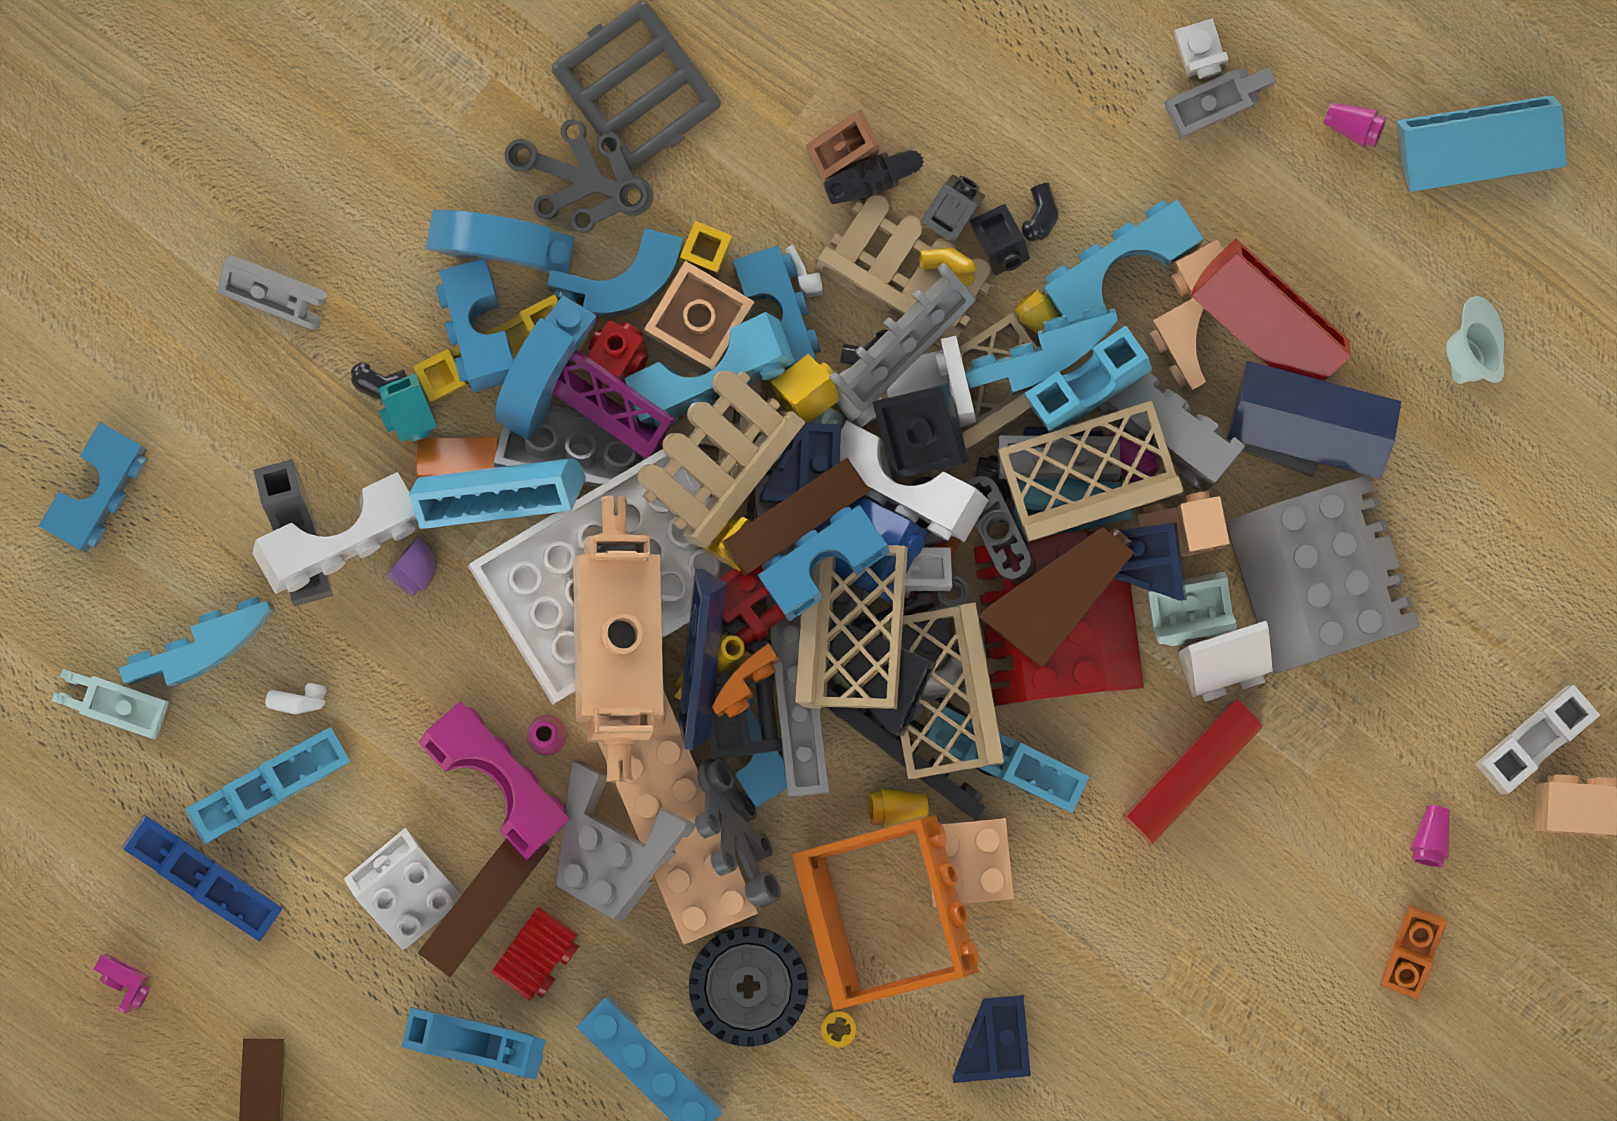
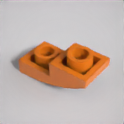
[712,644,780,718]
[1380,904,1447,999]

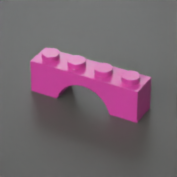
[418,701,570,860]

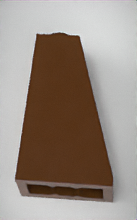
[979,527,1134,668]

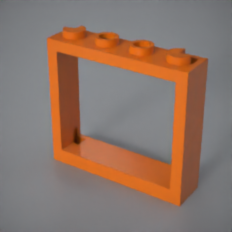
[792,815,979,1011]

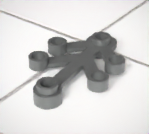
[505,119,653,233]
[695,759,781,907]

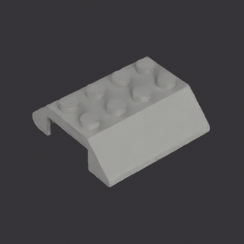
[1225,476,1420,674]

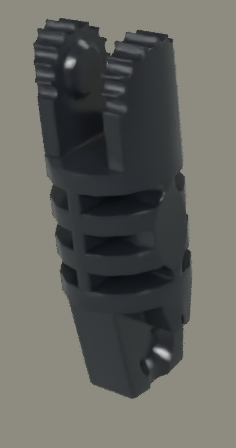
[823,150,924,204]

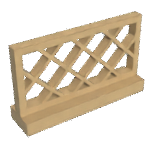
[881,313,1044,479]
[997,400,1184,543]
[795,545,908,709]
[880,602,1004,780]

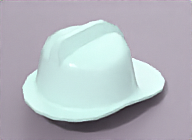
[1446,296,1504,384]

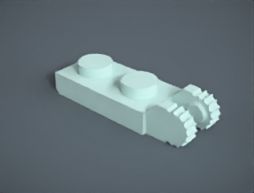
[52,669,170,740]

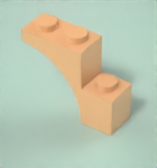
[1148,240,1223,394]

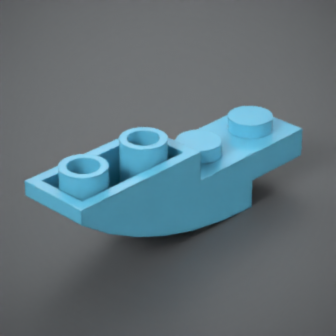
[965,304,1118,392]
[119,597,274,687]

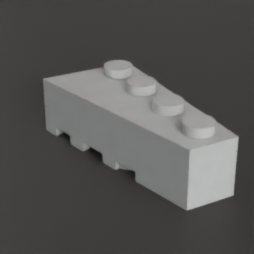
[1096,373,1246,490]

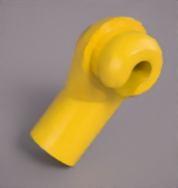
[919,248,976,286]

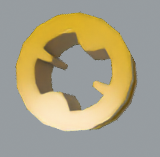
[821,1011,857,1048]

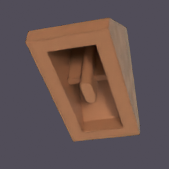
[806,109,879,180]

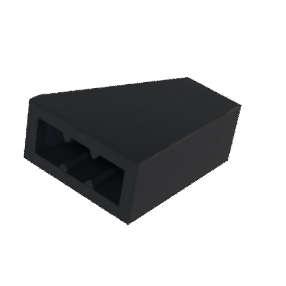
[829,623,937,736]

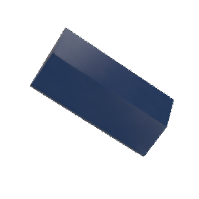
[1226,361,1402,479]
[678,568,727,750]

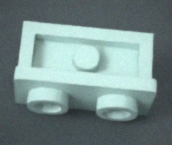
[1147,572,1237,646]

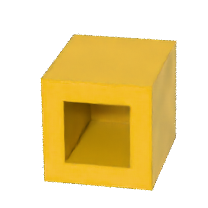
[680,221,733,279]
[771,354,840,423]

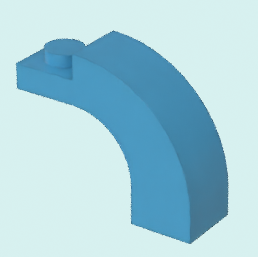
[425,210,574,274]
[547,228,684,318]
[495,296,597,441]
[401,1007,546,1080]

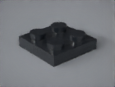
[872,383,969,480]

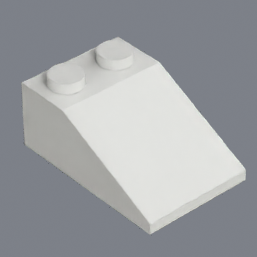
[1178,621,1273,702]

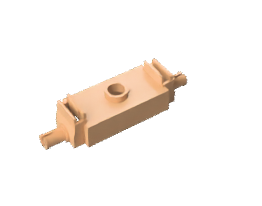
[573,496,664,783]

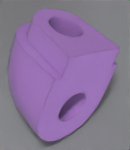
[385,536,436,596]

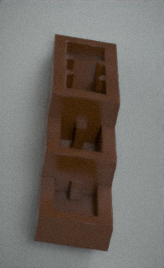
[722,457,870,576]
[418,838,550,977]
[239,1039,285,1121]

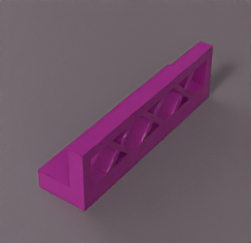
[553,349,675,459]

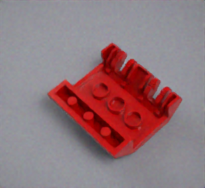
[973,529,1144,706]

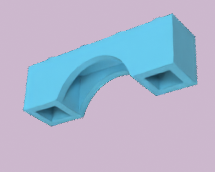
[1042,200,1204,322]
[624,312,795,428]

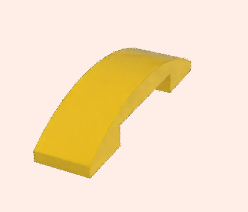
[413,294,559,403]

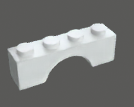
[840,421,989,542]
[252,472,417,594]

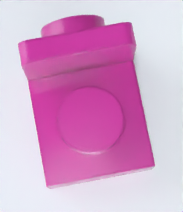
[93,954,150,1014]

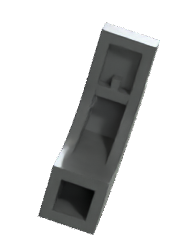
[253,459,333,607]

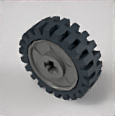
[689,926,808,1047]

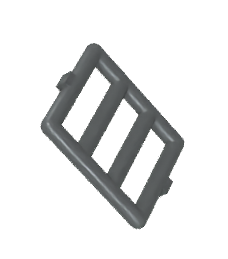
[552,0,721,171]

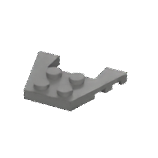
[556,761,695,920]

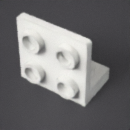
[887,336,976,427]
[344,827,461,950]

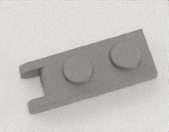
[217,254,327,330]

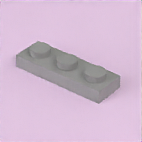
[998,436,1121,480]

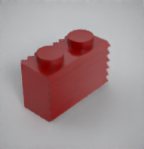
[490,906,580,1001]

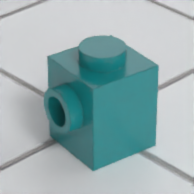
[379,373,437,442]

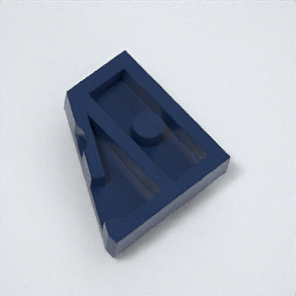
[759,422,841,503]
[1114,522,1187,601]
[952,995,1031,1083]

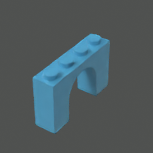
[577,995,724,1121]

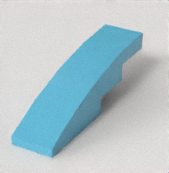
[921,704,1089,813]
[184,727,350,845]

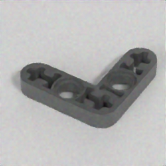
[916,476,1036,584]

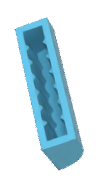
[1396,95,1567,192]
[409,458,586,529]

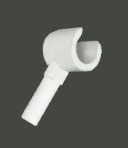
[785,245,823,298]

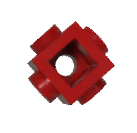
[587,320,649,384]

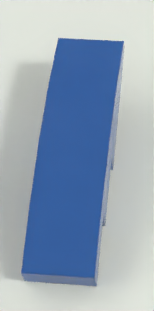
[122,814,283,942]

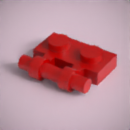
[720,554,786,647]

